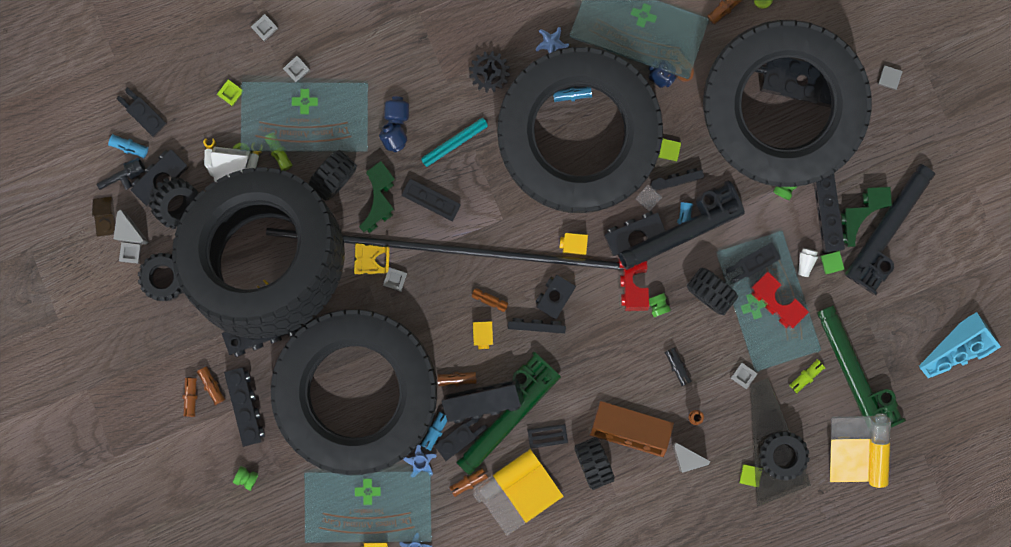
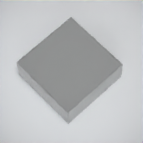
[251,14,278,42]
[283,56,310,83]
[878,65,902,90]
[119,242,141,264]
[383,267,407,291]
[731,363,757,389]

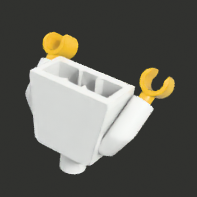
[203,138,263,182]

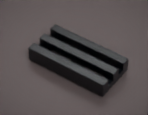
[527,424,568,449]

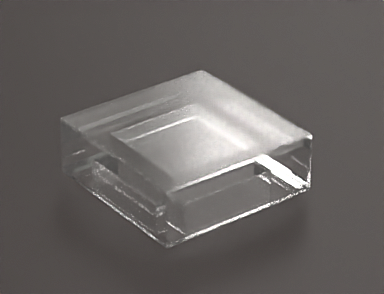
[635,185,662,211]

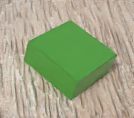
[820,251,845,275]

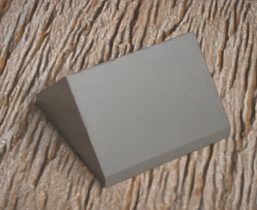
[113,210,149,245]
[672,442,710,473]

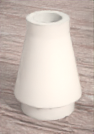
[798,248,818,277]

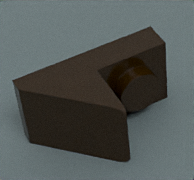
[92,197,116,237]

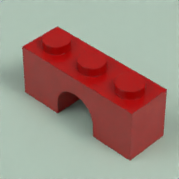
[619,259,649,311]
[750,272,809,329]

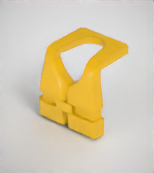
[354,244,390,274]

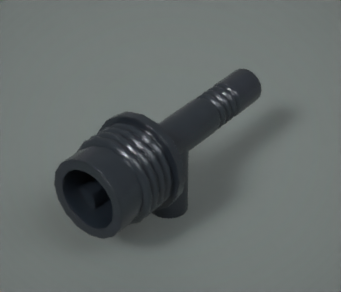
[97,158,145,190]

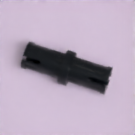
[664,347,692,387]

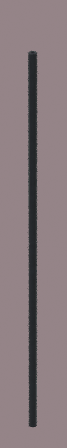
[266,228,648,273]

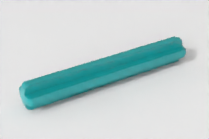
[421,118,488,167]

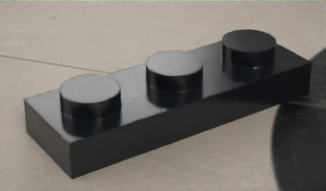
[401,179,461,222]
[508,318,566,334]

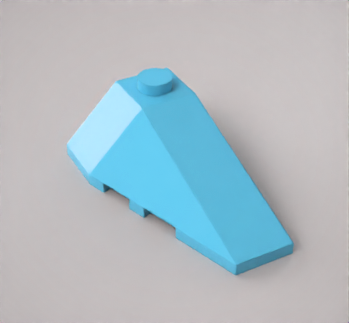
[919,312,1001,378]

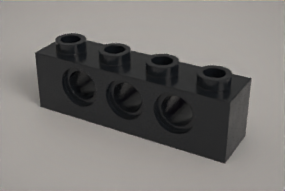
[813,173,845,253]

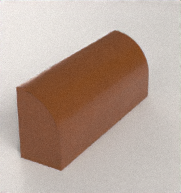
[590,401,674,458]

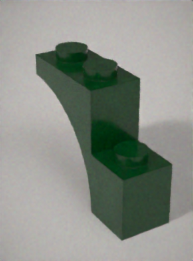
[359,161,396,234]
[840,187,892,248]

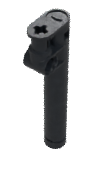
[845,164,936,296]
[619,180,745,270]

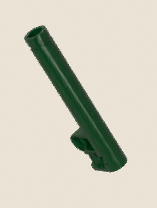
[816,305,906,436]
[456,351,561,475]

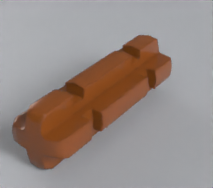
[472,288,508,312]

